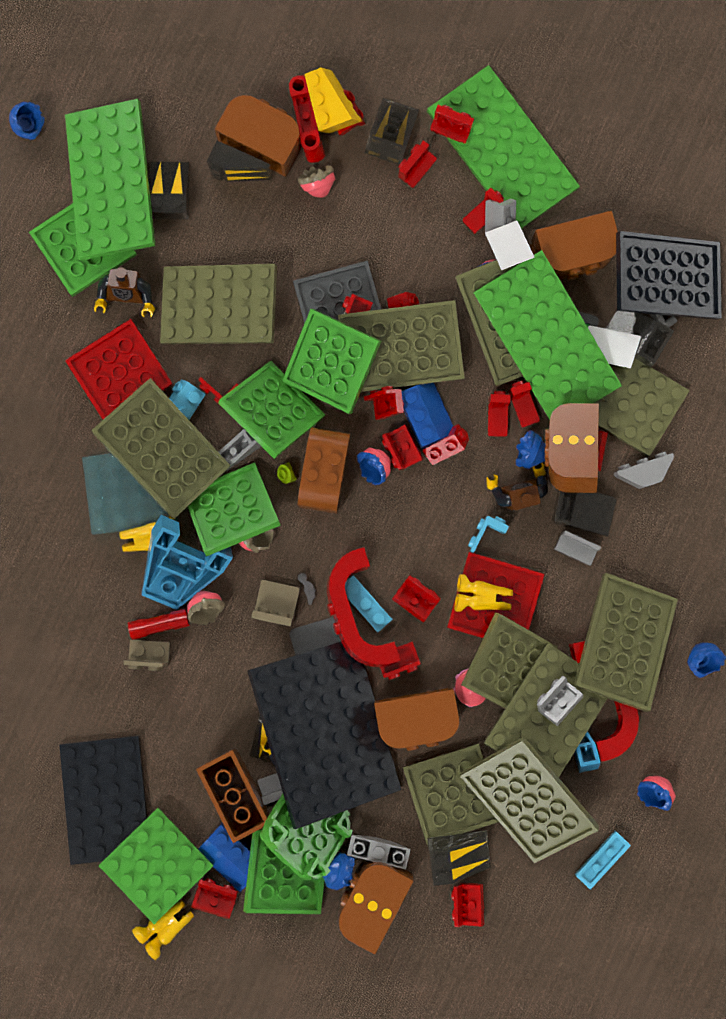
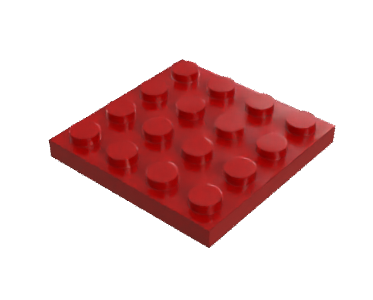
[65,319,173,420]
[447,552,544,638]

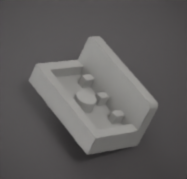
[537,676,584,726]

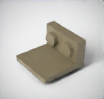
[251,580,300,627]
[123,640,171,671]

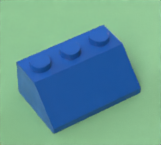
[401,383,453,450]
[198,822,251,892]

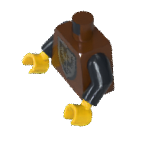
[94,267,155,317]
[486,463,548,510]

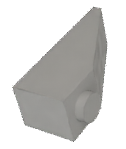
[219,429,262,470]

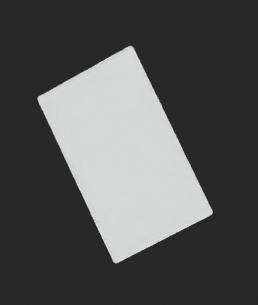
[485,220,534,270]
[588,326,641,368]

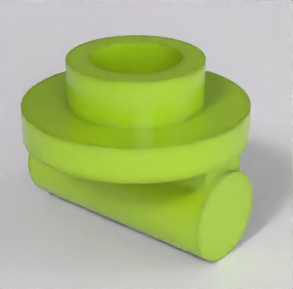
[277,462,297,484]

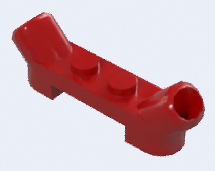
[289,75,325,163]

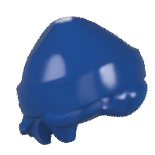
[9,102,44,140]
[516,430,546,469]
[687,643,726,678]
[323,853,355,890]

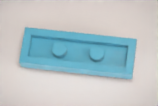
[345,575,393,632]
[575,831,631,890]

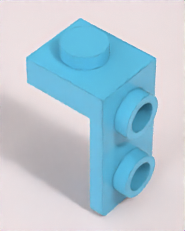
[468,516,509,553]

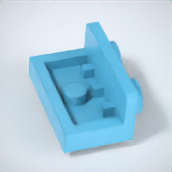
[169,379,206,420]

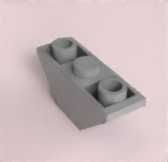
[614,452,674,489]
[347,835,411,869]

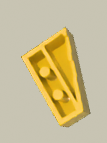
[305,68,362,133]

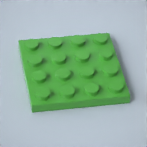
[29,204,137,297]
[282,309,381,414]
[218,361,325,459]
[188,462,280,557]
[99,807,213,924]
[243,829,324,914]

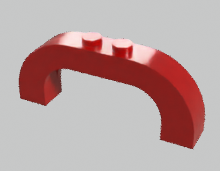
[327,547,400,667]
[569,641,639,762]

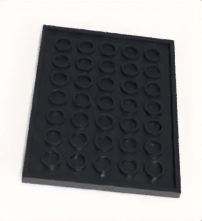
[247,642,402,829]

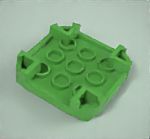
[260,794,353,880]

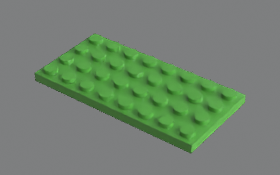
[427,65,580,230]
[65,99,155,261]
[473,250,622,420]

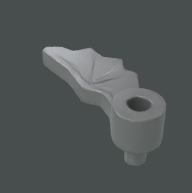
[298,573,316,605]

